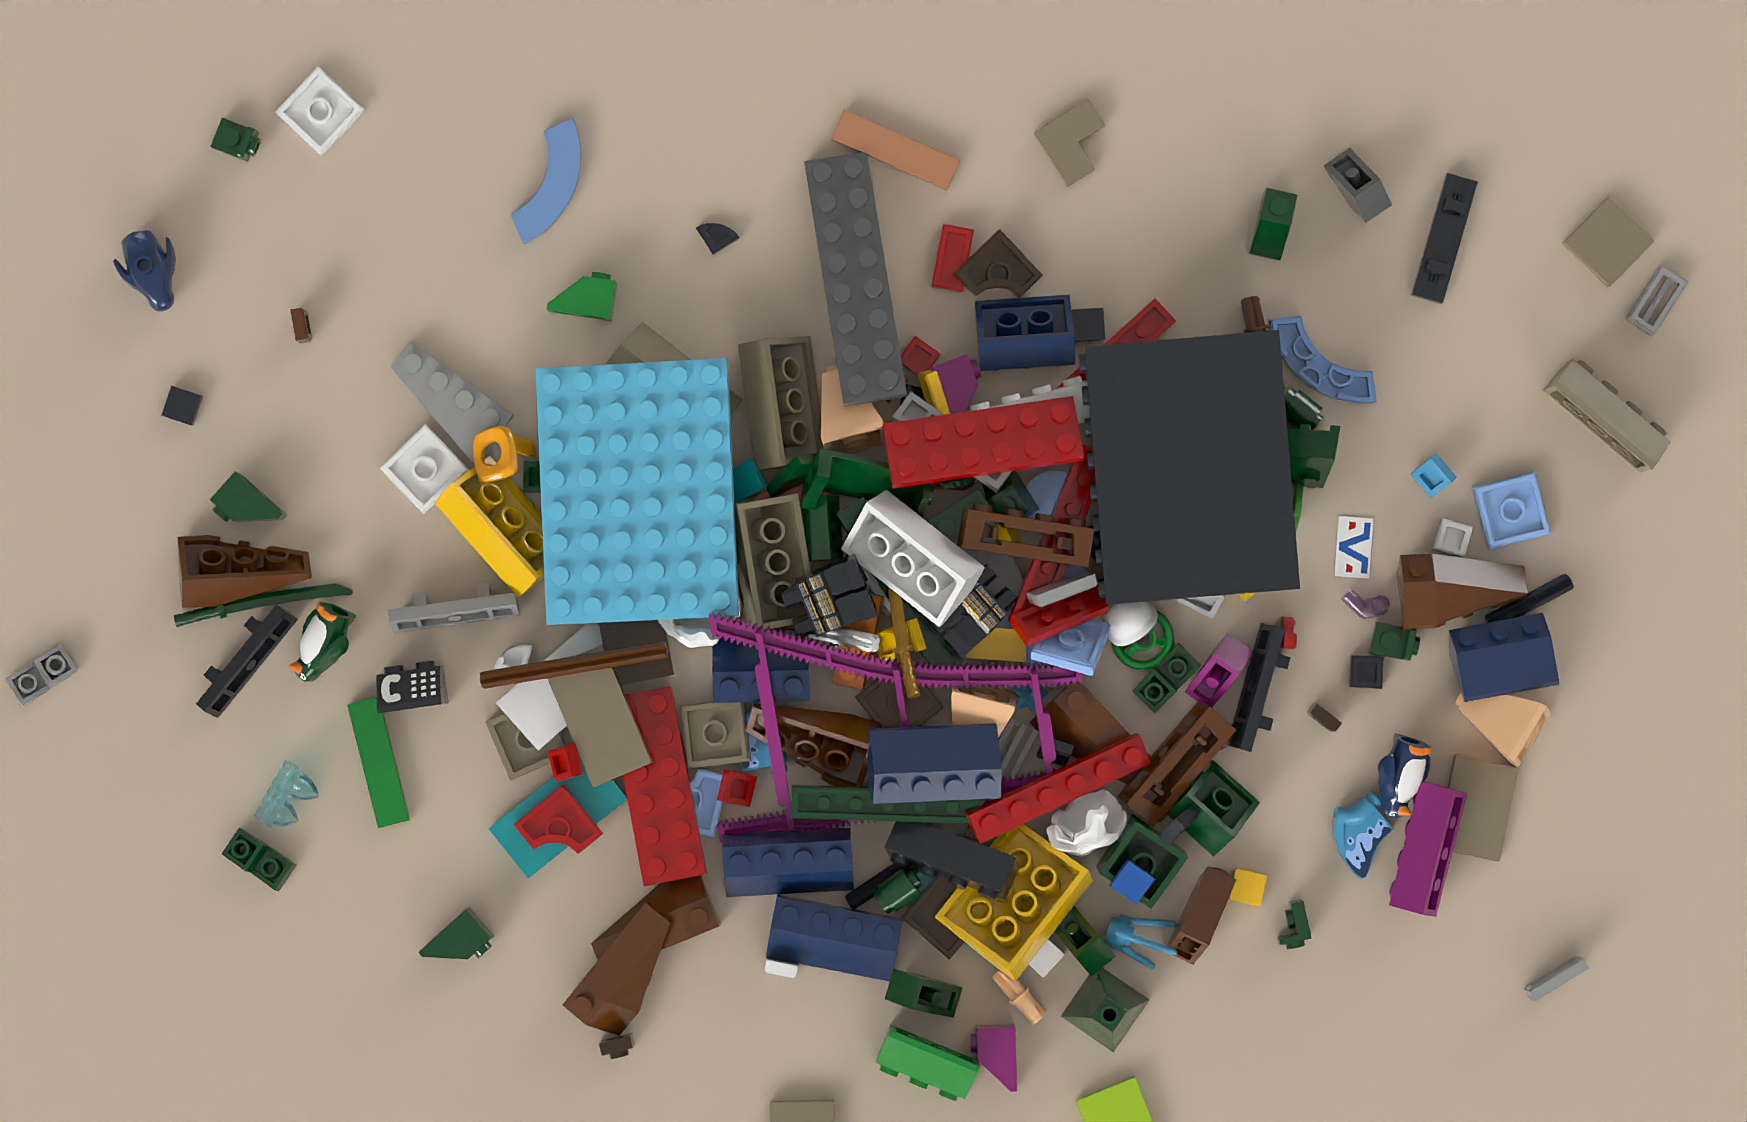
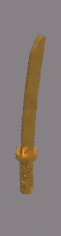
[888,587,920,699]

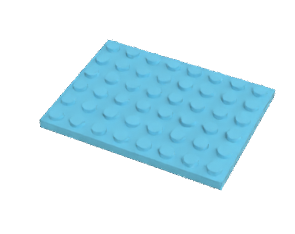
[535,358,739,625]

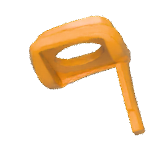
[473,426,536,483]

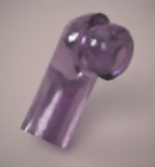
[1341,588,1390,619]

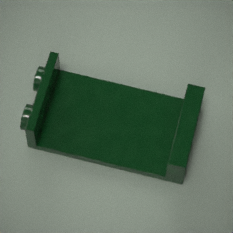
[800,448,935,518]

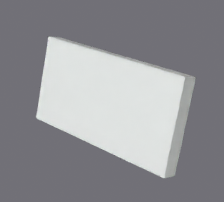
[496,623,603,751]

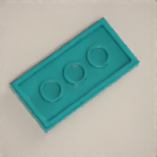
[489,756,627,878]

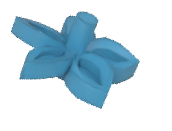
[1012,684,1049,713]

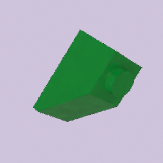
[547,272,617,321]

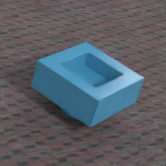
[1411,453,1457,498]

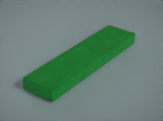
[347,697,410,828]

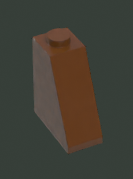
[1167,866,1236,965]

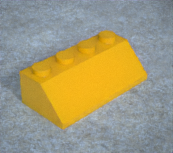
[434,456,544,598]

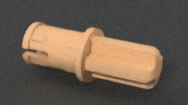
[993,970,1047,1025]

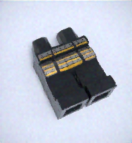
[781,554,878,637]
[919,564,1017,659]

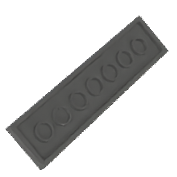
[804,152,907,407]

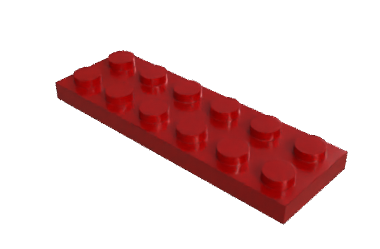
[882,396,1084,489]
[623,686,707,886]

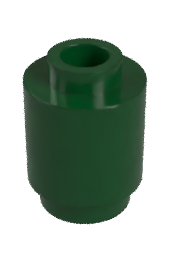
[1284,387,1324,430]
[873,868,922,914]

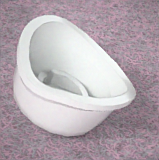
[1103,601,1158,646]

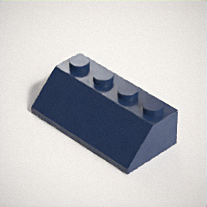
[867,723,1002,804]
[722,828,854,897]
[766,894,903,981]

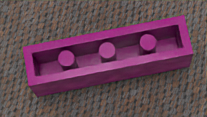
[1389,781,1467,917]

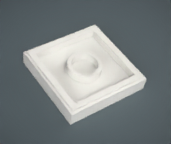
[275,66,366,157]
[380,424,470,514]

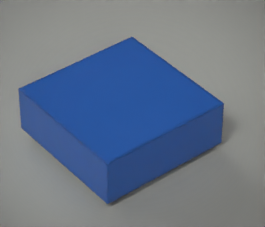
[1109,859,1155,905]

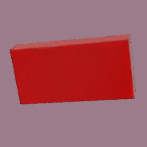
[931,224,974,293]

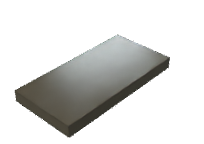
[547,644,653,788]

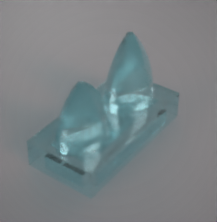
[254,760,319,828]

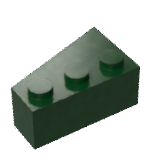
[1287,424,1340,488]

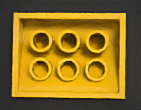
[935,824,1093,982]

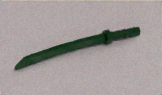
[173,584,353,627]

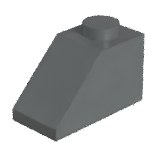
[1324,148,1392,223]

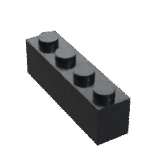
[884,821,1020,901]

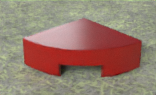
[1280,616,1297,649]

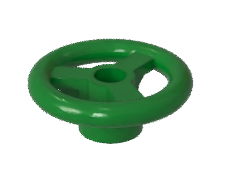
[1111,610,1174,670]

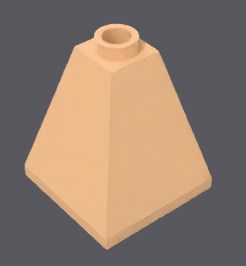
[821,364,885,455]
[951,684,1016,738]
[1455,693,1551,768]

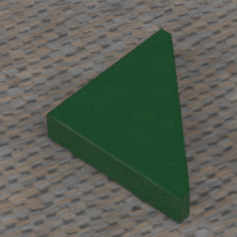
[766,452,842,497]

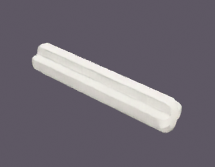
[809,627,880,652]

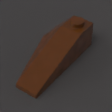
[177,535,312,608]
[1397,554,1528,629]
[1029,680,1151,784]
[746,703,882,787]
[591,875,721,960]
[562,901,672,1036]

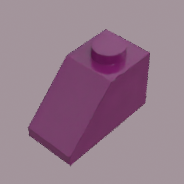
[931,354,982,414]
[1185,633,1253,708]
[970,1024,1017,1092]

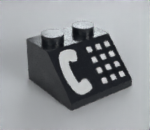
[376,660,449,713]

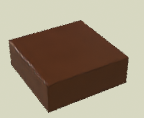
[290,308,312,343]

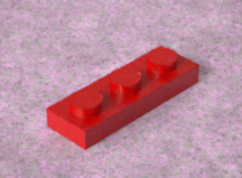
[1010,587,1109,647]

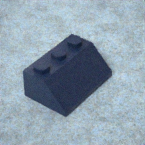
[975,295,1075,371]
[1449,613,1559,702]
[712,629,810,703]

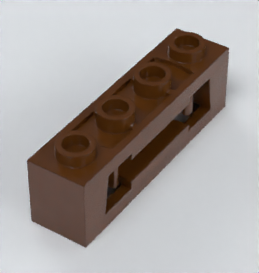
[957,503,1094,567]
[1117,699,1236,827]

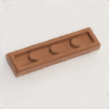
[831,110,960,191]

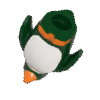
[289,602,356,682]

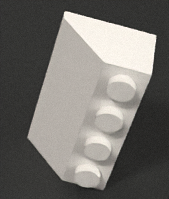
[841,490,985,627]

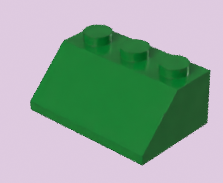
[876,1024,980,1101]

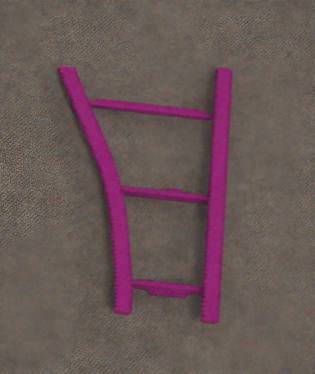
[709,611,1083,843]

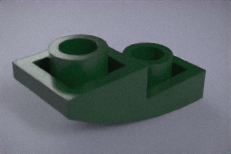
[1132,643,1201,713]
[222,828,297,891]

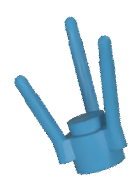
[1104,914,1177,969]

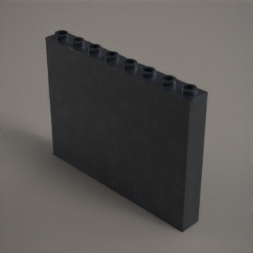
[1079,330,1300,605]

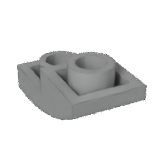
[5,644,78,707]

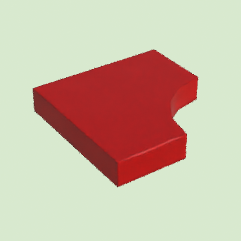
[513,784,604,854]

